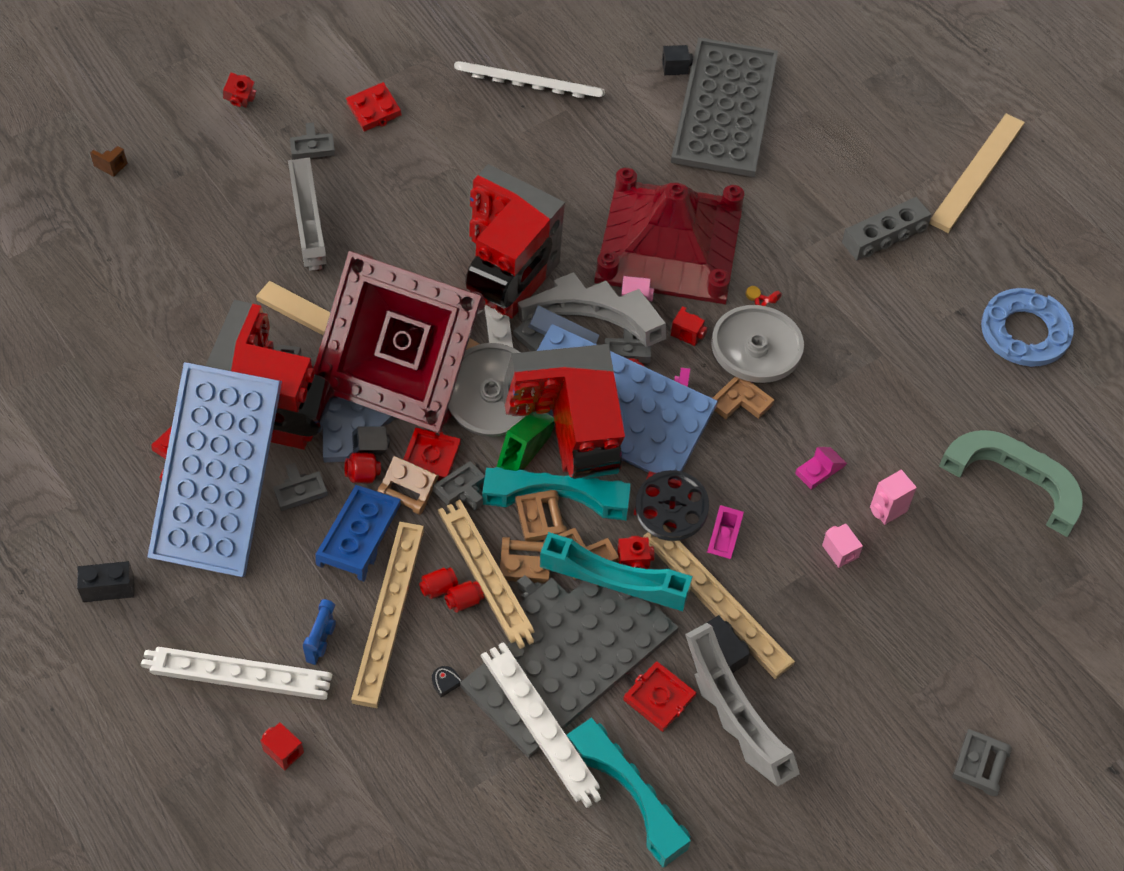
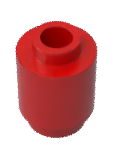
[419,567,458,599]
[445,581,484,613]

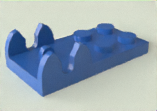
[316,485,401,582]

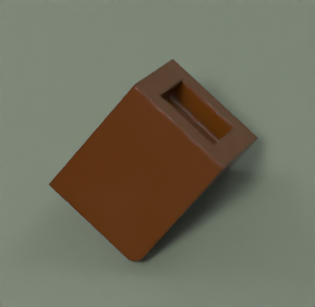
[90,146,128,177]

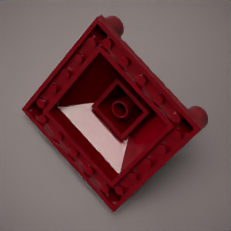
[594,168,745,305]
[314,251,485,433]

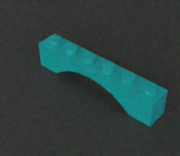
[482,467,630,521]
[540,532,693,612]
[566,718,691,868]

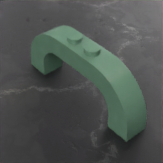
[939,430,1083,537]

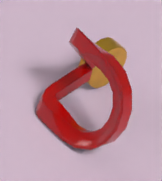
[746,286,782,306]

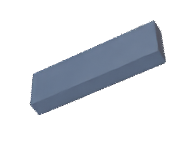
[528,305,599,344]

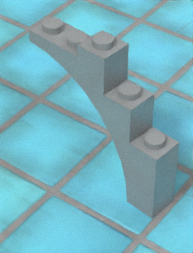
[288,158,327,270]
[518,272,666,347]
[685,623,800,786]

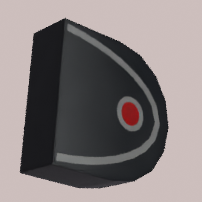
[432,666,462,697]

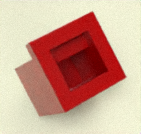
[671,306,708,346]

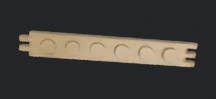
[438,500,534,649]

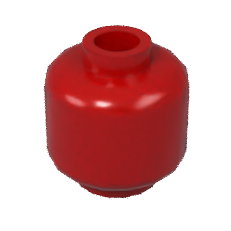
[344,453,381,484]

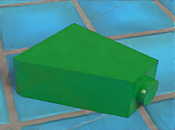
[496,411,555,471]

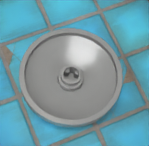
[711,305,804,383]
[448,343,527,436]

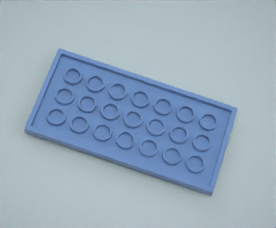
[537,324,718,480]
[147,362,282,577]

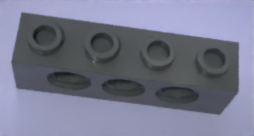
[842,197,932,261]

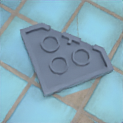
[323,397,394,463]

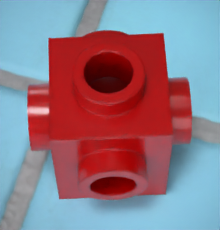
[223,72,257,108]
[617,536,654,569]

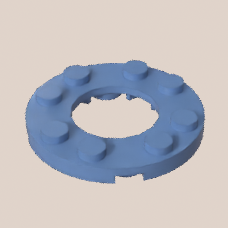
[981,288,1074,367]

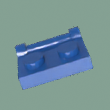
[303,599,336,665]

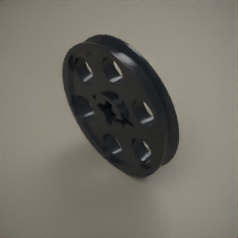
[636,470,709,541]

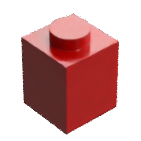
[260,722,304,770]

